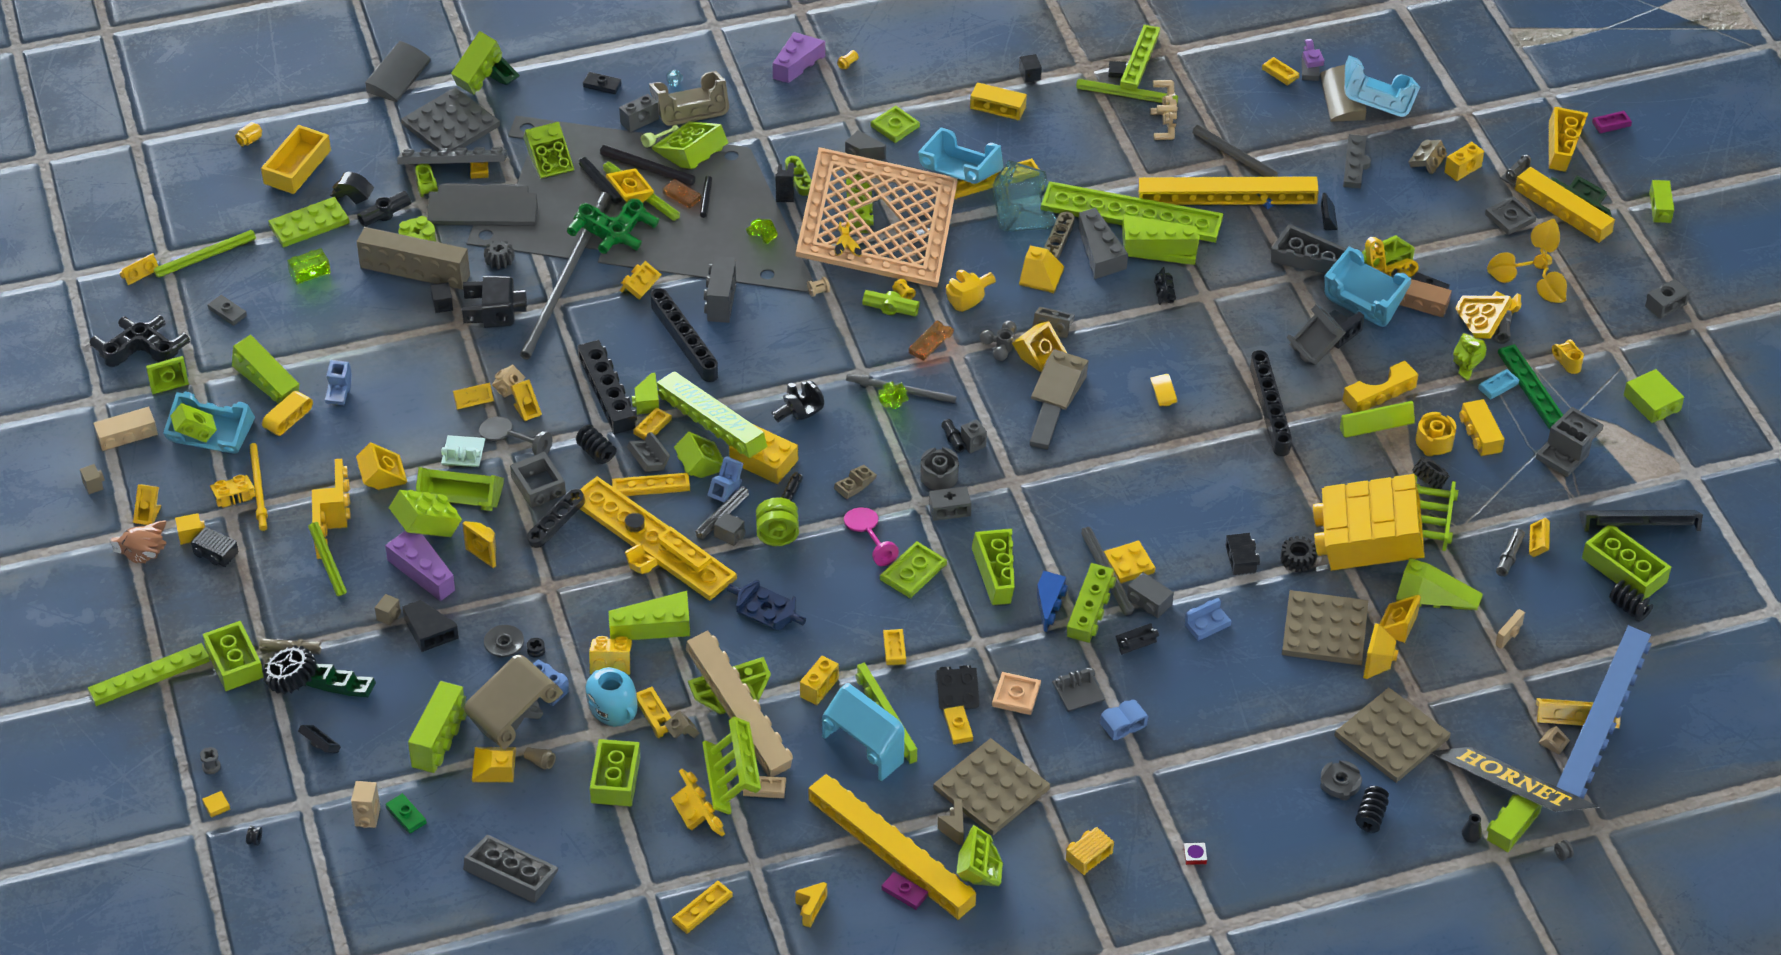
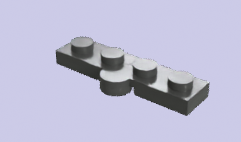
[1343,134,1371,189]

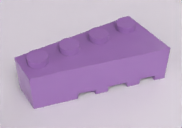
[385,530,455,601]

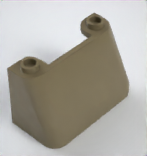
[649,71,729,126]
[464,655,564,750]

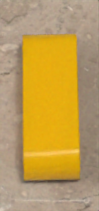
[262,390,313,436]

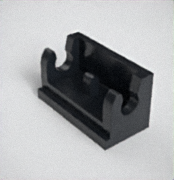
[775,163,794,202]

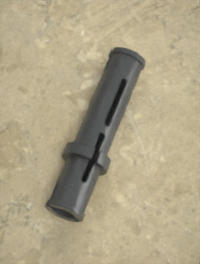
[1496,528,1525,577]

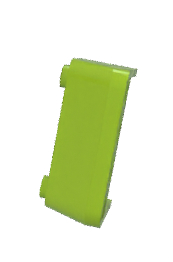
[416,467,504,511]

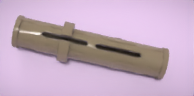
[259,638,321,655]

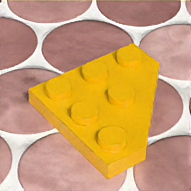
[1455,296,1513,339]

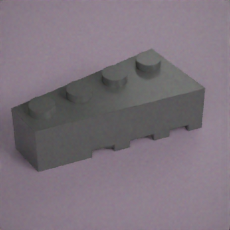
[1078,208,1128,279]
[1271,224,1346,274]

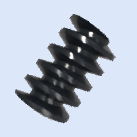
[576,424,617,464]
[1609,580,1653,622]
[1355,786,1389,833]

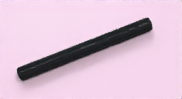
[600,145,695,185]

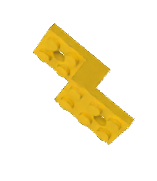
[312,459,351,559]

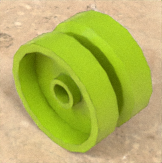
[756,498,799,546]

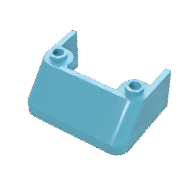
[822,683,904,781]

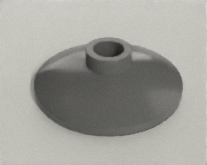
[484,625,524,657]

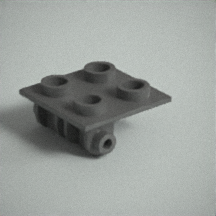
[1052,667,1105,712]

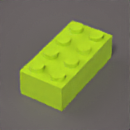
[1582,525,1671,600]
[408,681,467,773]

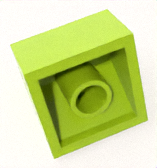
[674,431,723,478]

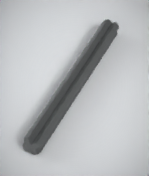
[1192,125,1278,177]
[1081,526,1134,616]

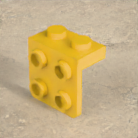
[589,636,632,675]

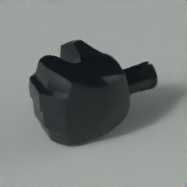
[772,380,824,422]

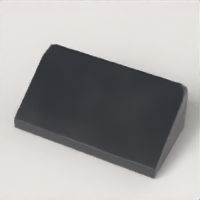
[1321,193,1338,230]

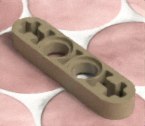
[1044,212,1074,259]

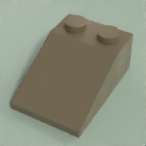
[1031,349,1088,410]

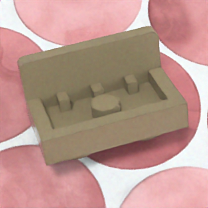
[1408,140,1447,174]

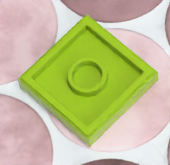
[871,105,920,143]

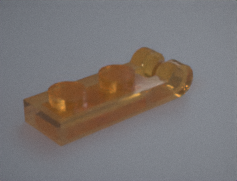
[909,320,954,361]

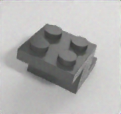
[1536,407,1604,477]

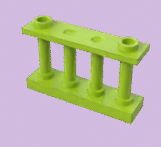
[1415,475,1459,551]
[702,716,761,815]

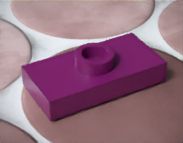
[1592,111,1632,133]
[881,872,928,910]

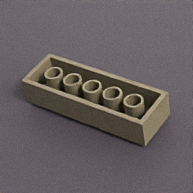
[357,227,470,289]

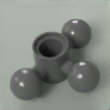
[980,321,1017,361]

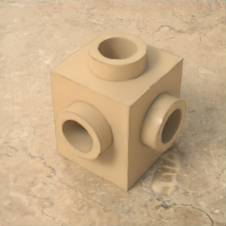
[492,365,525,398]

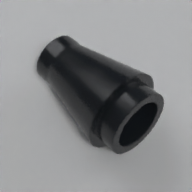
[1462,814,1482,843]

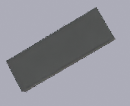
[1030,402,1061,450]

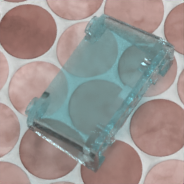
[993,160,1055,232]

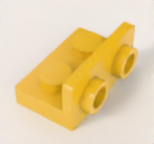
[619,261,662,300]

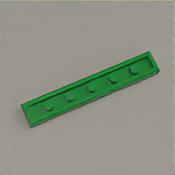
[1498,344,1563,429]

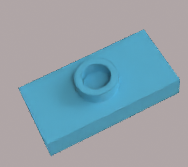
[1478,369,1519,400]

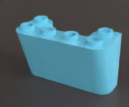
[918,127,1003,184]
[163,392,255,454]

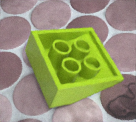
[652,121,728,169]

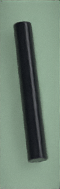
[700,176,712,218]

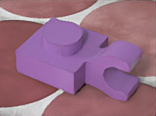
[1302,39,1324,68]

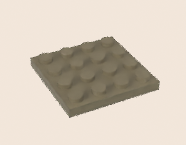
[1282,590,1368,666]
[1335,687,1451,783]
[933,738,1050,836]

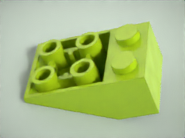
[523,122,574,179]

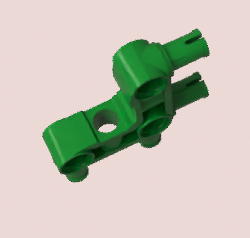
[567,199,660,254]

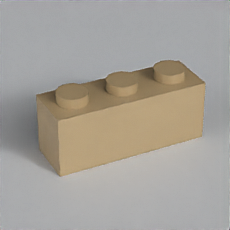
[93,407,158,451]

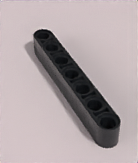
[650,288,718,382]
[1250,350,1292,456]

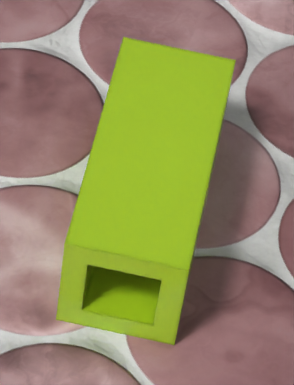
[1649,180,1674,223]

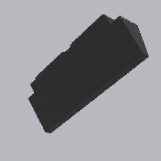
[1579,510,1703,532]

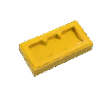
[1262,57,1299,86]
[453,383,494,409]
[633,407,672,440]
[1529,518,1550,557]
[883,629,906,665]
[944,706,973,745]

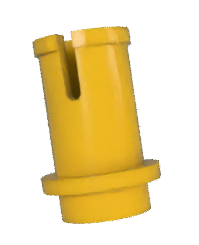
[837,50,859,69]

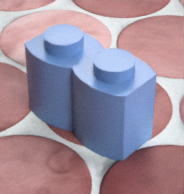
[1100,700,1148,740]

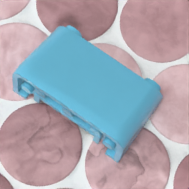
[1344,56,1420,117]
[1325,246,1411,327]

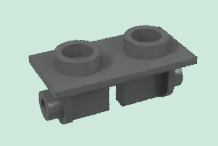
[1500,155,1534,186]

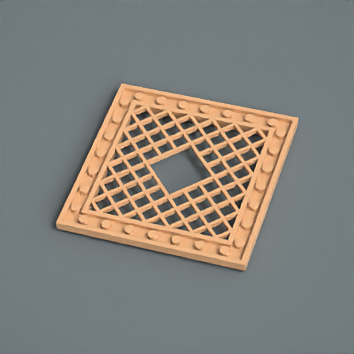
[795,147,958,287]

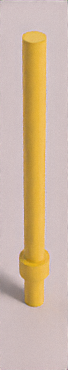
[249,443,268,531]

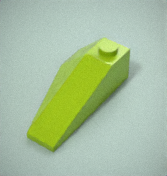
[1396,558,1483,610]

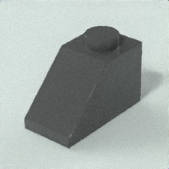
[845,130,886,160]

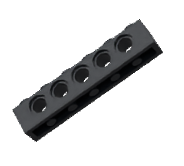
[578,340,637,434]

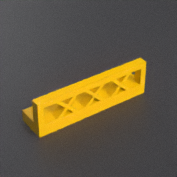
[1536,698,1620,728]

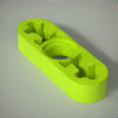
[785,156,812,196]

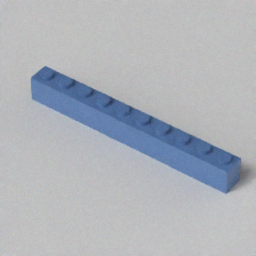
[1556,625,1652,799]

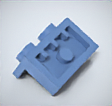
[1185,598,1231,641]

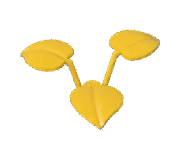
[1487,219,1567,303]

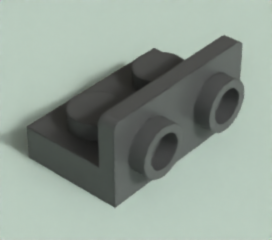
[1032,307,1075,338]

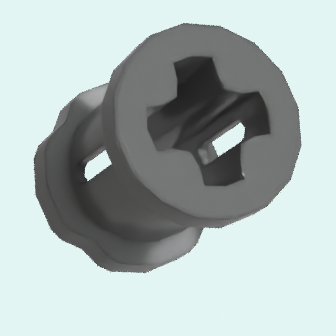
[200,747,221,774]

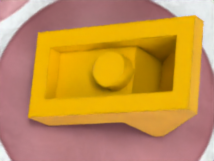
[510,379,542,421]
[133,484,161,525]
[795,882,827,928]

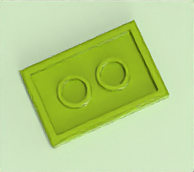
[880,541,947,599]

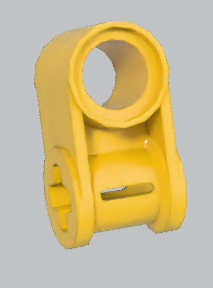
[1552,339,1584,374]

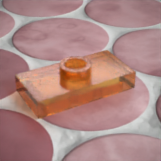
[663,179,702,208]

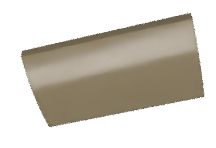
[1320,65,1366,122]

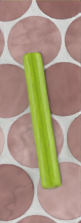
[308,522,347,596]

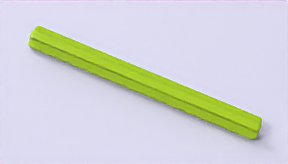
[1076,79,1178,103]
[603,161,680,221]
[154,230,256,278]

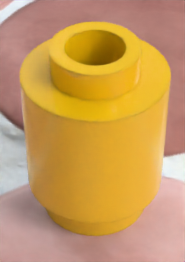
[235,122,262,146]

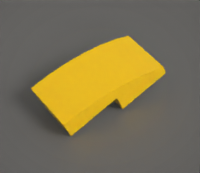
[1150,374,1177,406]

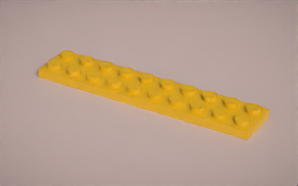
[573,476,737,601]

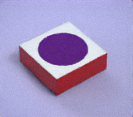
[1184,843,1207,865]

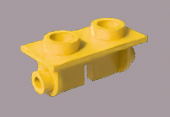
[119,253,158,285]

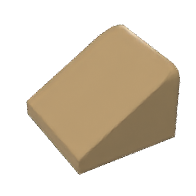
[1539,726,1570,754]

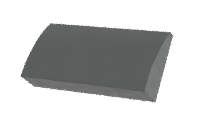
[365,41,431,102]
[463,835,558,903]

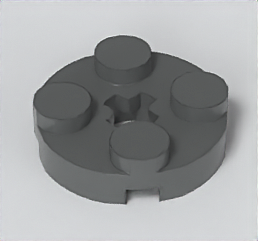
[1320,761,1362,800]

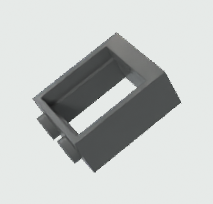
[510,452,566,508]

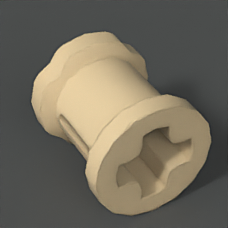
[807,277,830,297]

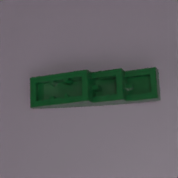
[306,664,376,698]

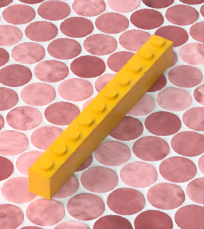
[1138,177,1319,205]
[808,774,976,920]

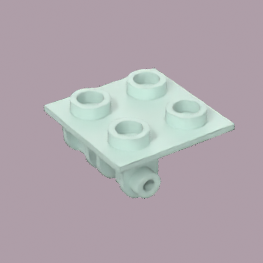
[441,435,485,467]

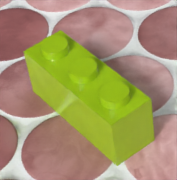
[1487,794,1542,852]

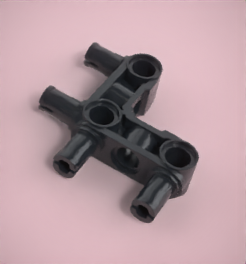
[89,315,190,367]

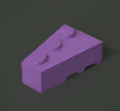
[773,32,825,83]

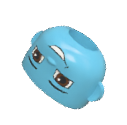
[585,667,638,727]

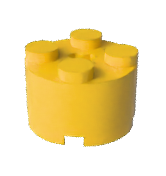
[1416,412,1456,457]

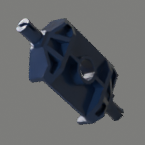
[727,580,806,630]

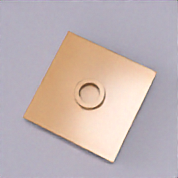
[992,672,1041,715]

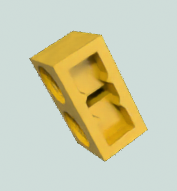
[800,656,839,705]

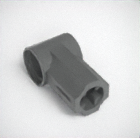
[1494,310,1512,344]

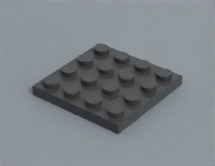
[401,87,500,151]

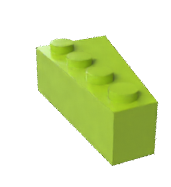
[1122,214,1198,255]

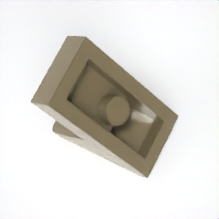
[938,799,964,845]

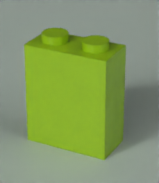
[1624,369,1684,423]

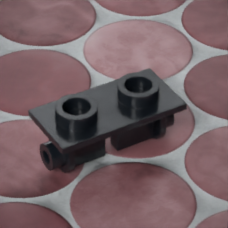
[1154,267,1176,305]
[1116,623,1159,655]

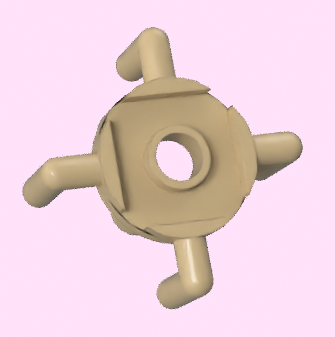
[1150,80,1178,140]

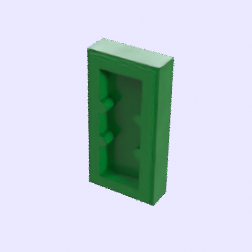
[385,793,427,834]

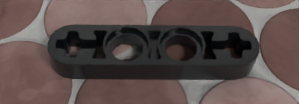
[527,489,585,548]

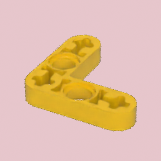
[1365,237,1419,278]

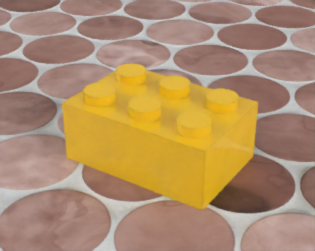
[729,423,798,484]

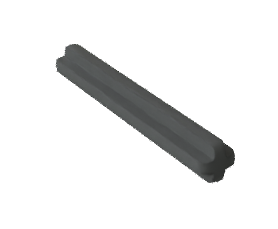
[695,486,749,539]

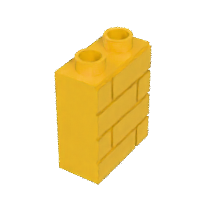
[1313,474,1425,571]

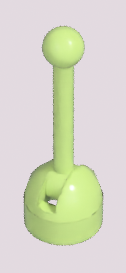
[641,125,679,148]

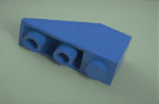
[1037,571,1068,632]

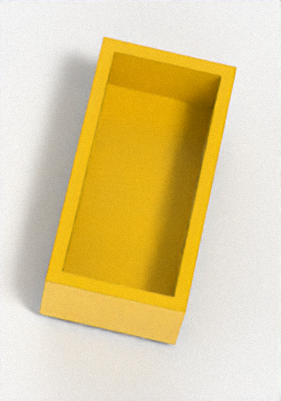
[261,125,331,194]

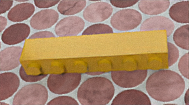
[1515,167,1615,243]

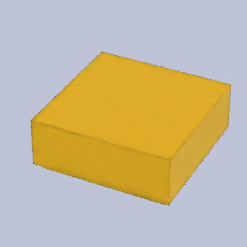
[470,162,489,179]
[202,791,230,818]

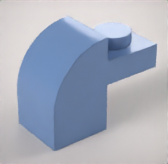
[325,360,352,406]
[707,456,744,502]

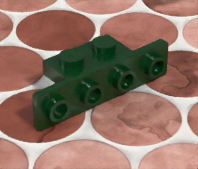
[1550,175,1612,217]

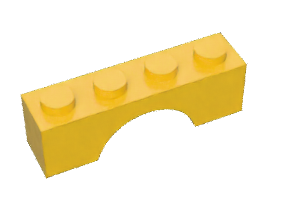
[1342,361,1418,413]

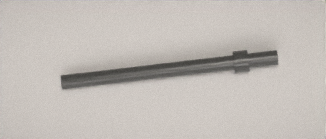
[846,374,957,403]

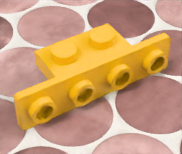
[671,769,725,836]

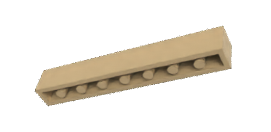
[686,630,793,777]

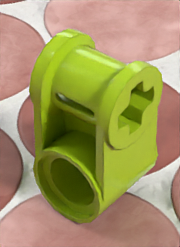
[415,164,438,197]

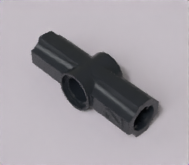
[357,191,411,227]

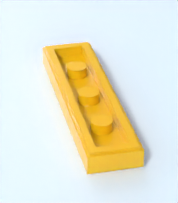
[612,473,690,496]

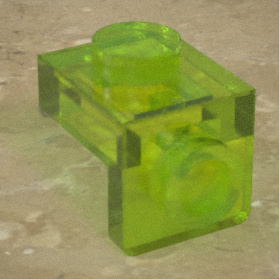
[746,218,778,244]

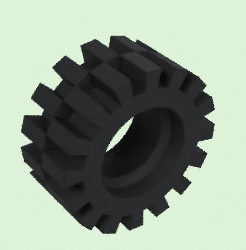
[1412,457,1449,489]
[1280,536,1317,573]

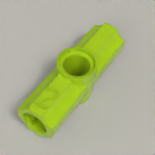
[862,290,920,316]

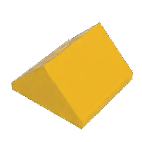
[606,168,654,203]
[1379,595,1421,643]

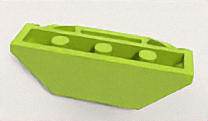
[1362,235,1415,267]
[688,657,771,715]
[956,825,1003,886]

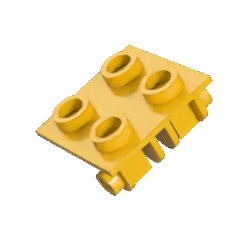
[210,475,256,508]

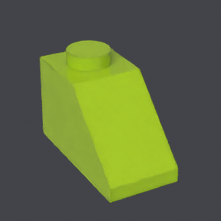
[631,373,659,415]

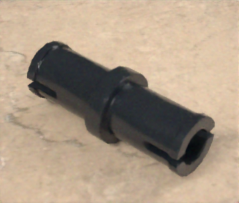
[941,419,966,453]

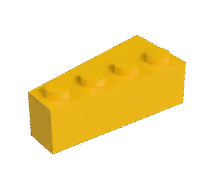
[1549,107,1588,172]

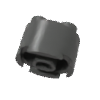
[920,447,959,490]

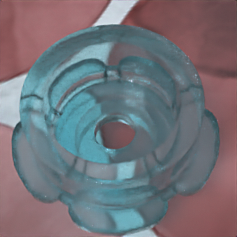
[666,70,683,86]

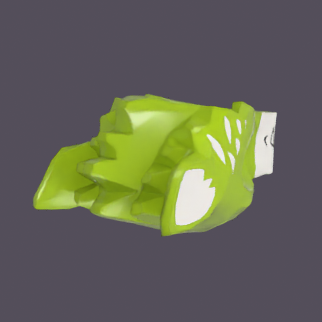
[1453,333,1487,381]

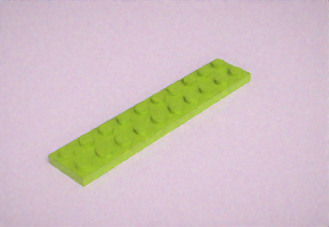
[1041,181,1223,243]

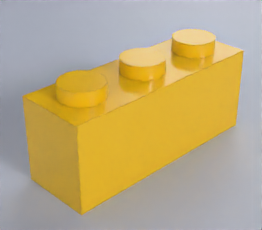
[970,82,1027,120]
[1459,399,1505,456]

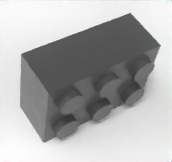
[704,256,737,323]

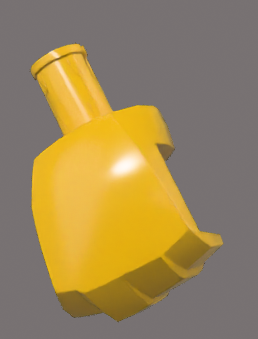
[946,270,996,312]

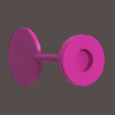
[844,507,899,566]

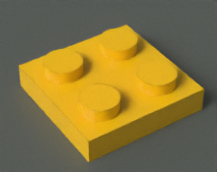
[1104,540,1155,583]

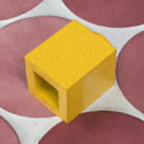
[175,513,205,545]

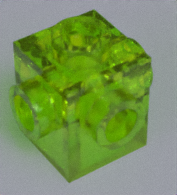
[878,381,909,410]

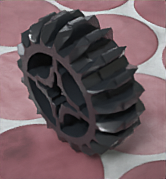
[262,645,317,695]

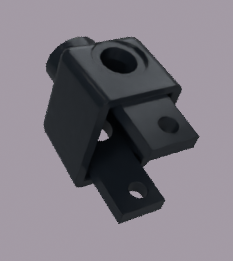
[462,276,527,328]

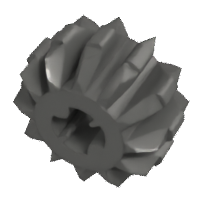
[484,240,515,270]

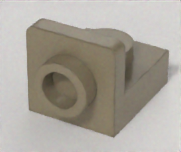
[665,711,700,738]

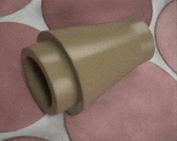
[524,747,556,769]

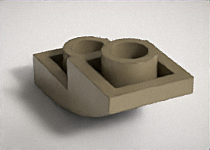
[834,465,877,499]

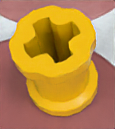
[892,279,916,300]

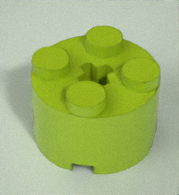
[398,216,436,242]

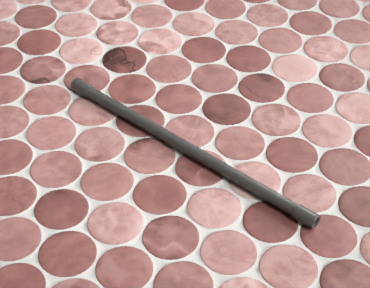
[520,192,611,359]

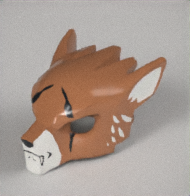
[111,520,166,563]

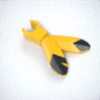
[834,221,862,257]

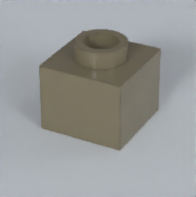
[80,464,105,494]
[375,594,401,625]

